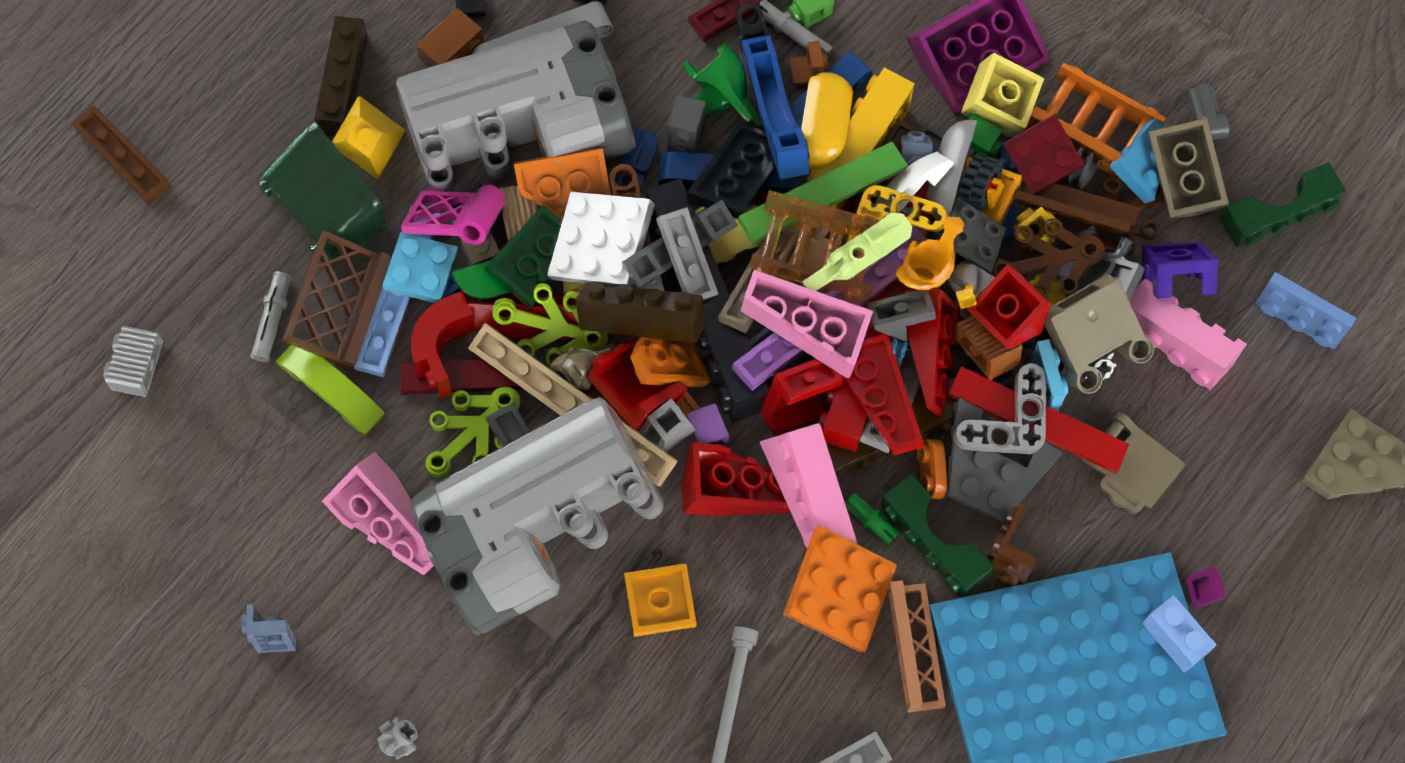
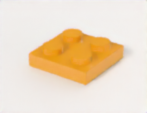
[624,563,697,637]

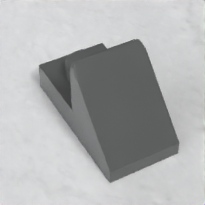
[867,290,936,341]

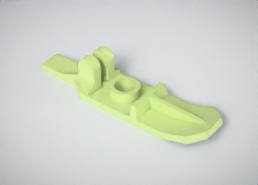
[802,212,913,291]

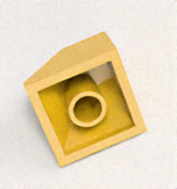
[330,96,406,179]

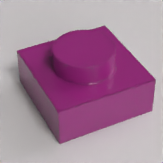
[1185,567,1226,608]

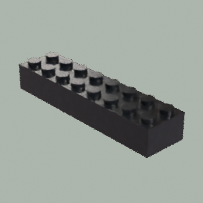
[647,178,769,423]

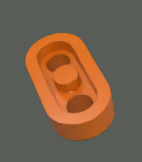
[917,439,947,500]

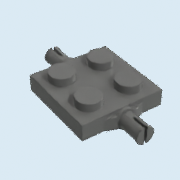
[1075,237,1145,302]

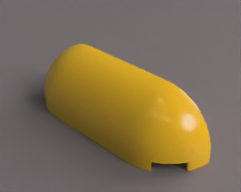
[801,72,853,170]

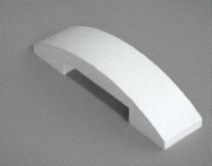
[862,152,954,232]

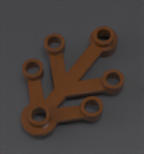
[1071,177,1164,256]
[990,218,1105,298]

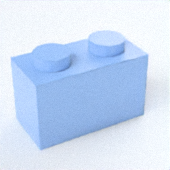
[1142,595,1216,673]

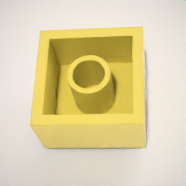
[961,53,1044,137]

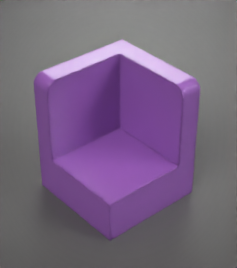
[687,403,729,446]

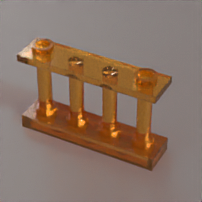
[748,190,880,301]

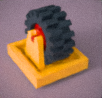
[956,153,1023,225]

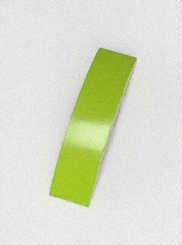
[275,345,386,437]

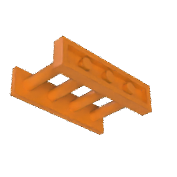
[1026,62,1166,181]

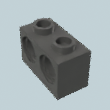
[667,95,705,153]

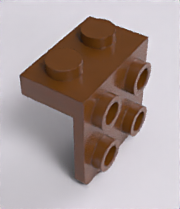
[987,500,1037,586]

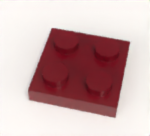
[1003,114,1085,195]

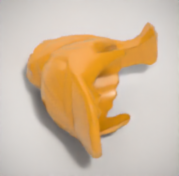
[896,217,964,290]

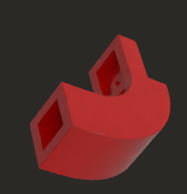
[411,291,476,399]

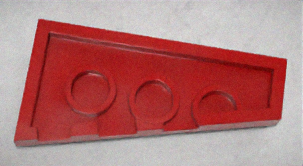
[842,334,924,456]

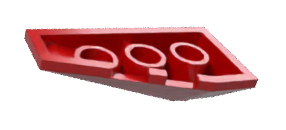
[905,288,960,416]
[681,442,791,516]

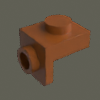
[789,41,828,86]

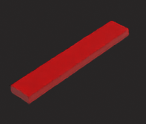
[947,366,1130,474]

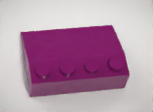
[906,0,1051,114]

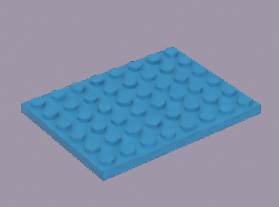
[929,552,1227,763]

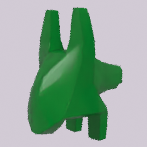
[683,43,763,128]

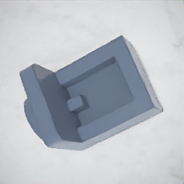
[900,131,933,167]

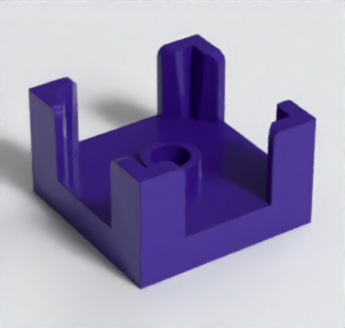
[1141,242,1218,299]

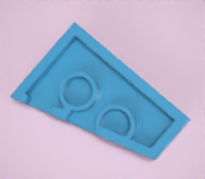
[1109,118,1165,204]

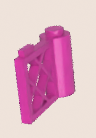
[401,185,505,245]

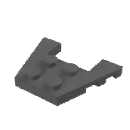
[945,398,1063,522]

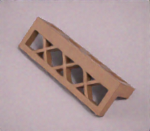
[888,580,946,713]

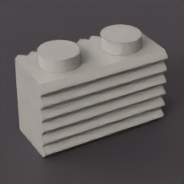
[103,326,164,397]

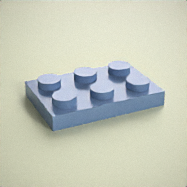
[1255,272,1356,350]

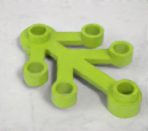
[493,283,608,366]
[426,387,520,478]

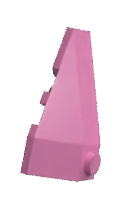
[322,452,434,575]

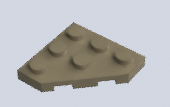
[1301,408,1405,499]

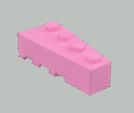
[741,270,873,379]
[1130,278,1247,390]
[759,423,857,548]

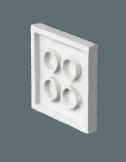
[547,192,655,287]

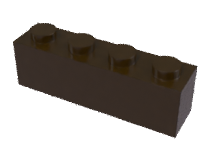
[314,16,368,137]
[576,282,706,344]

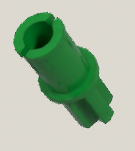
[845,493,900,547]

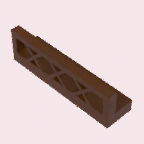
[1014,181,1141,238]

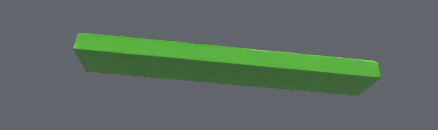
[737,142,908,245]

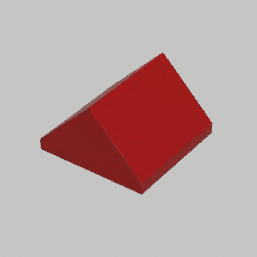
[967,263,1051,350]

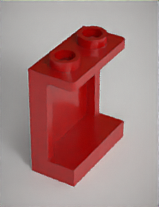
[587,338,688,431]
[760,359,844,436]

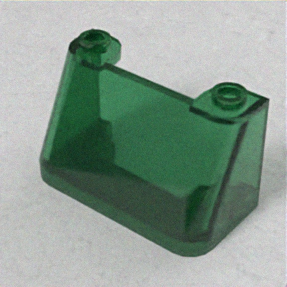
[257,122,388,266]

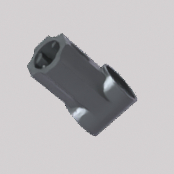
[1187,83,1229,141]

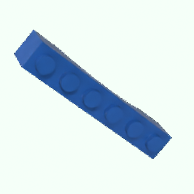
[742,35,810,180]

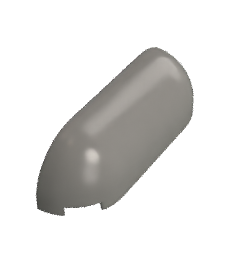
[925,120,977,221]

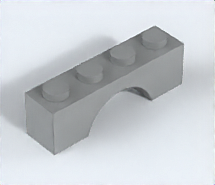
[638,398,696,453]

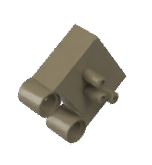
[1044,275,1155,394]

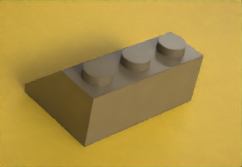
[1148,118,1229,218]

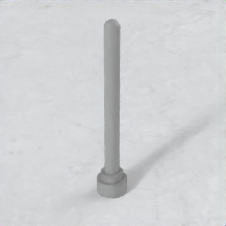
[711,626,758,763]

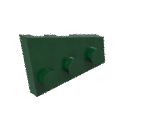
[484,205,562,310]

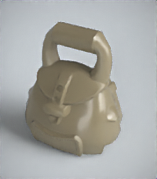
[550,343,618,390]

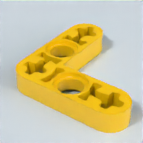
[847,185,949,255]

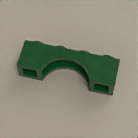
[1220,162,1347,248]
[881,473,994,598]

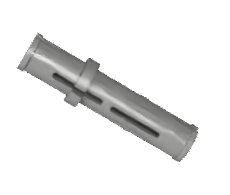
[755,0,834,59]
[250,271,292,362]

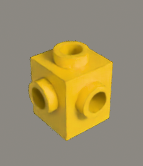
[1013,207,1058,251]

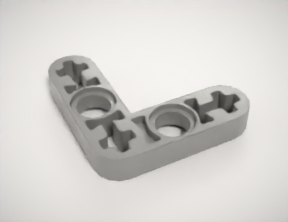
[953,363,1046,454]

